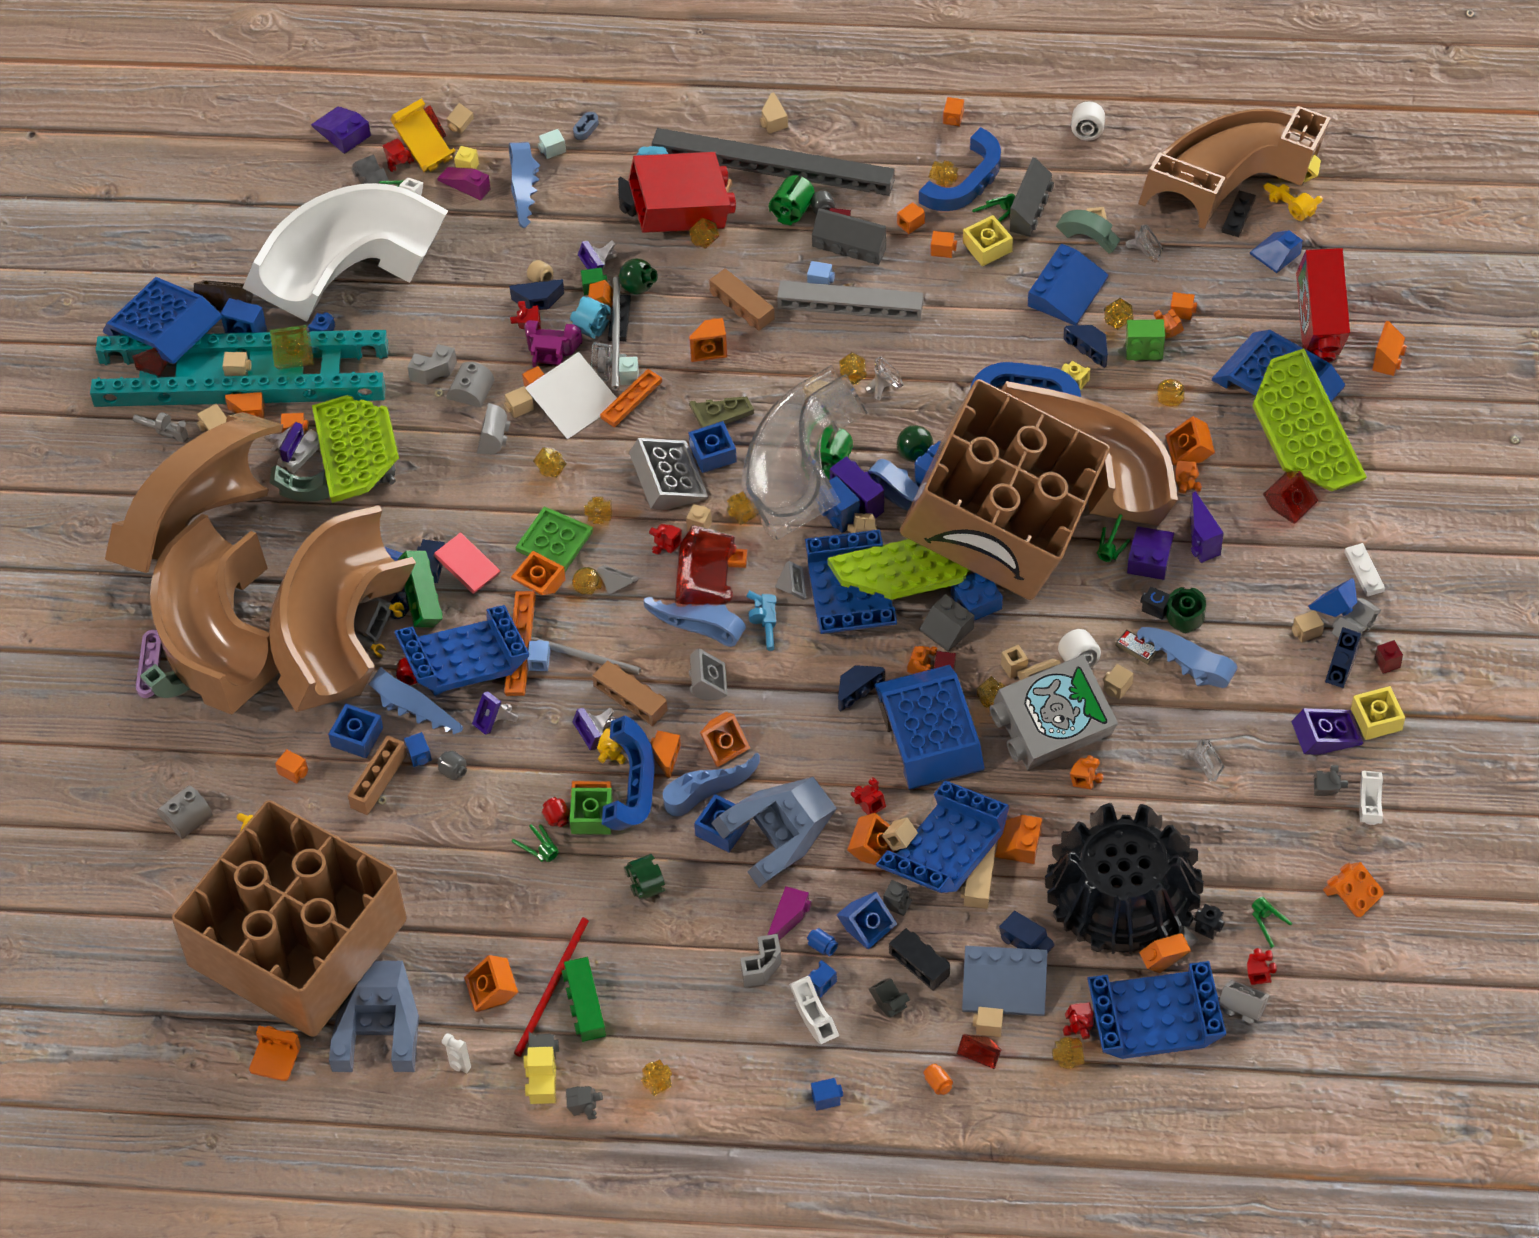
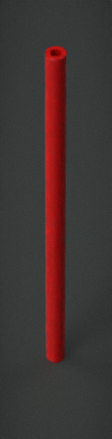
[514,917,589,1057]

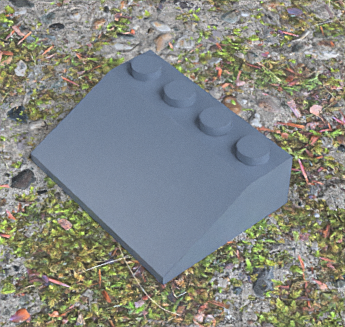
[962,946,1047,1016]

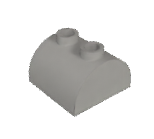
[447,362,495,408]
[477,403,510,455]
[689,648,727,700]
[157,786,213,839]
[1219,980,1270,1023]

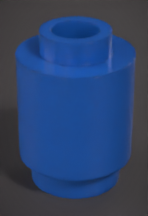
[807,928,838,957]

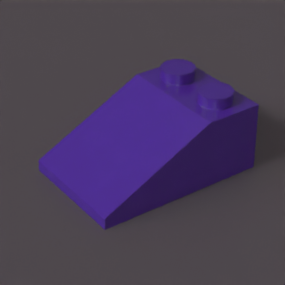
[311,106,371,154]
[1190,491,1224,563]
[1127,526,1174,580]
[1291,708,1364,755]

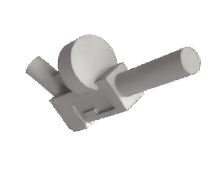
[133,412,188,443]

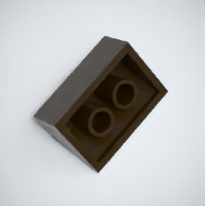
[194,280,254,310]

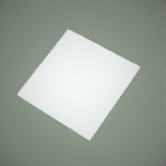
[525,352,617,439]

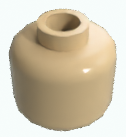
[527,260,553,282]

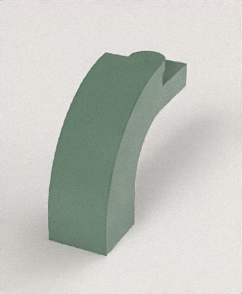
[1056,210,1121,254]
[269,465,330,501]
[140,664,190,698]

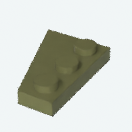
[689,396,754,428]

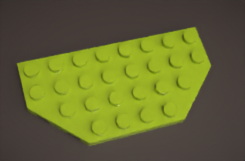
[1252,348,1367,491]
[312,395,399,503]
[828,539,971,600]

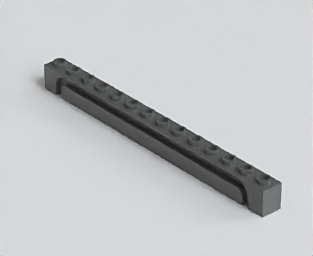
[652,128,895,196]

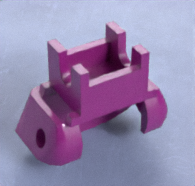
[524,320,583,367]

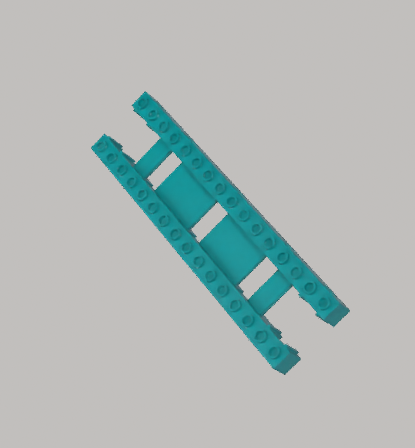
[90,330,389,407]

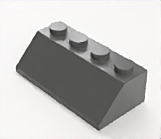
[1010,157,1054,237]
[812,208,886,265]

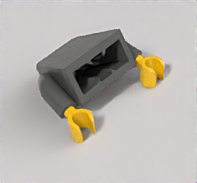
[354,598,404,658]

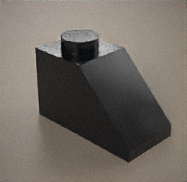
[618,176,637,217]

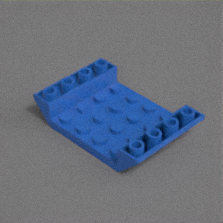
[103,277,223,364]
[1212,330,1345,402]
[805,530,897,634]
[394,605,529,693]
[875,665,985,790]
[876,780,1009,893]
[1087,961,1226,1059]

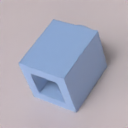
[807,261,835,285]
[527,640,550,671]

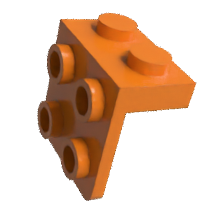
[1323,862,1384,917]
[249,1026,301,1081]

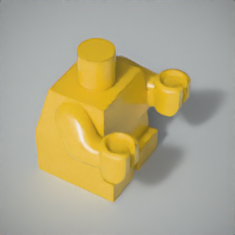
[597,728,626,764]

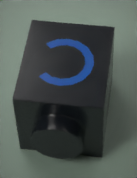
[1140,587,1170,620]

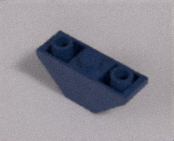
[509,279,564,310]
[1063,325,1108,368]
[1325,627,1362,688]
[838,665,885,712]

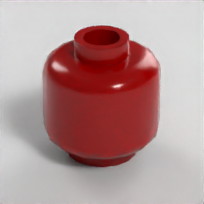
[396,658,418,686]
[542,797,570,828]

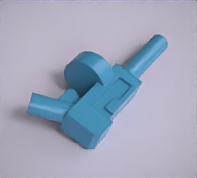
[746,590,776,651]

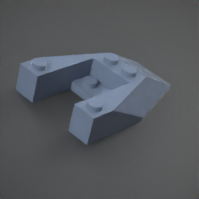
[712,777,837,888]
[329,961,419,1072]

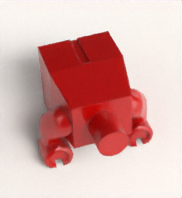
[382,138,414,172]
[510,301,541,330]
[649,524,682,555]
[851,777,886,815]
[1247,948,1277,985]
[1063,1002,1093,1040]

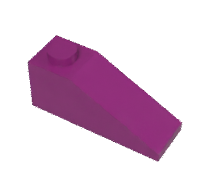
[437,167,491,201]
[767,886,811,940]

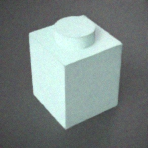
[538,129,566,159]
[619,357,639,385]

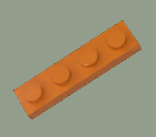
[600,369,662,428]

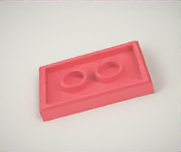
[433,532,500,594]

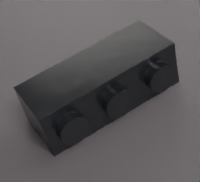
[889,928,950,991]

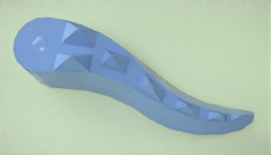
[509,142,540,228]
[867,459,919,511]
[644,597,746,647]
[1137,627,1237,688]
[368,667,463,734]
[663,753,760,816]

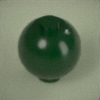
[618,258,658,294]
[897,425,934,462]

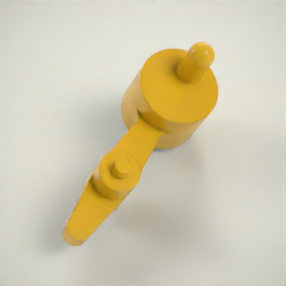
[1263,182,1323,221]

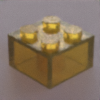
[270,325,314,369]

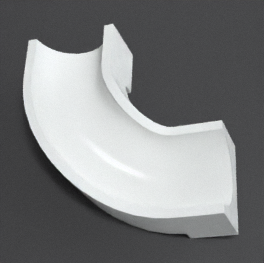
[243,183,448,322]

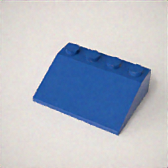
[1028,244,1109,325]

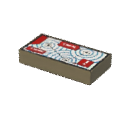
[1115,629,1158,665]

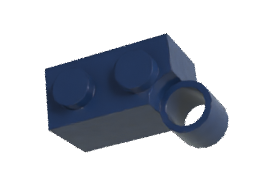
[999,910,1055,954]

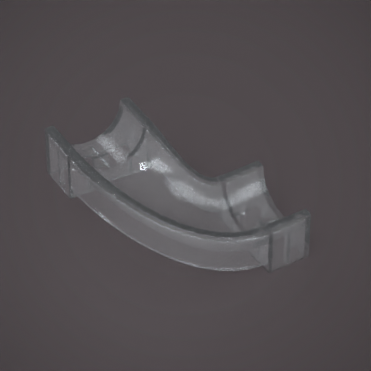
[742,365,868,541]

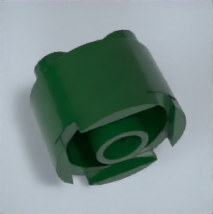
[1166,587,1206,634]
[624,854,665,900]

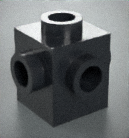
[1194,904,1225,940]

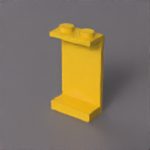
[390,98,456,172]

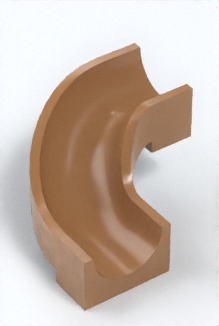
[1138,106,1331,229]
[1001,381,1178,526]
[105,412,283,573]
[269,505,416,712]
[150,514,279,715]

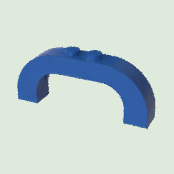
[919,127,1001,211]
[970,362,1081,397]
[602,715,655,831]

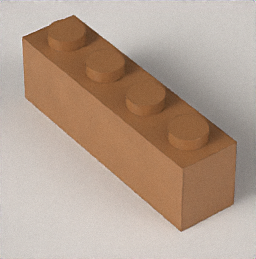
[709,268,775,331]
[592,660,668,726]
[348,735,407,815]

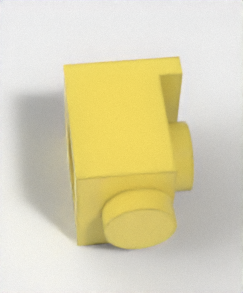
[1061,361,1090,390]

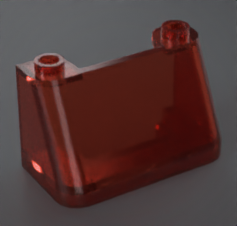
[675,525,737,605]

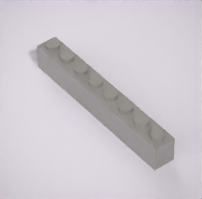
[777,281,923,321]

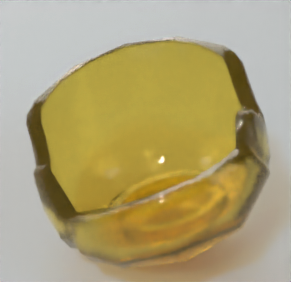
[1157,378,1185,407]
[572,567,602,595]

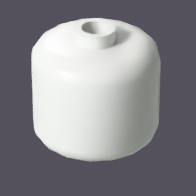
[1071,102,1105,141]
[1058,629,1101,668]

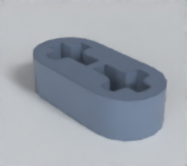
[573,112,599,140]

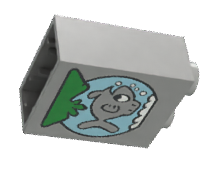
[990,654,1118,771]

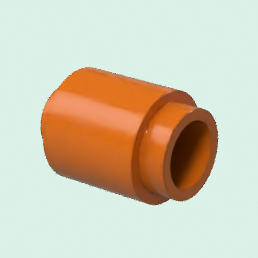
[923,1063,953,1095]

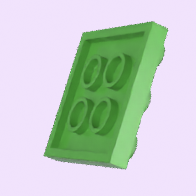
[516,506,593,572]

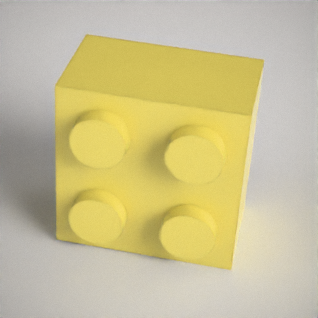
[963,215,1013,267]
[1351,686,1405,740]

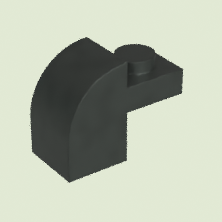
[869,978,910,1018]

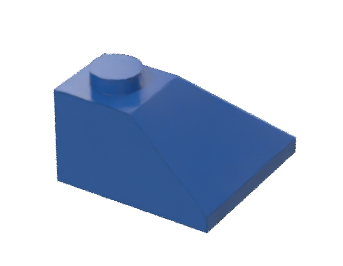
[1250,230,1303,273]
[1308,578,1357,617]
[837,892,897,949]

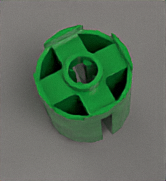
[768,175,815,225]
[807,426,853,479]

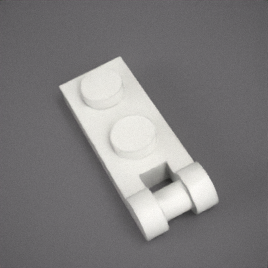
[277,429,320,473]
[442,1033,471,1074]

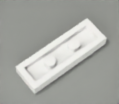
[1344,543,1385,597]

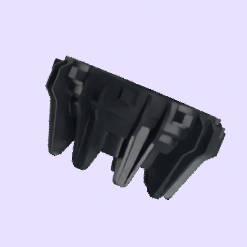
[1045,803,1204,955]

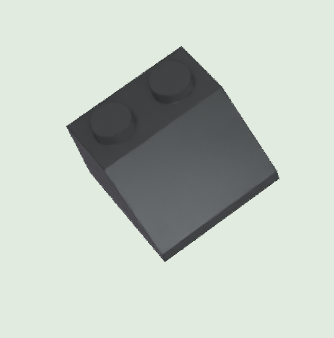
[920,594,974,652]

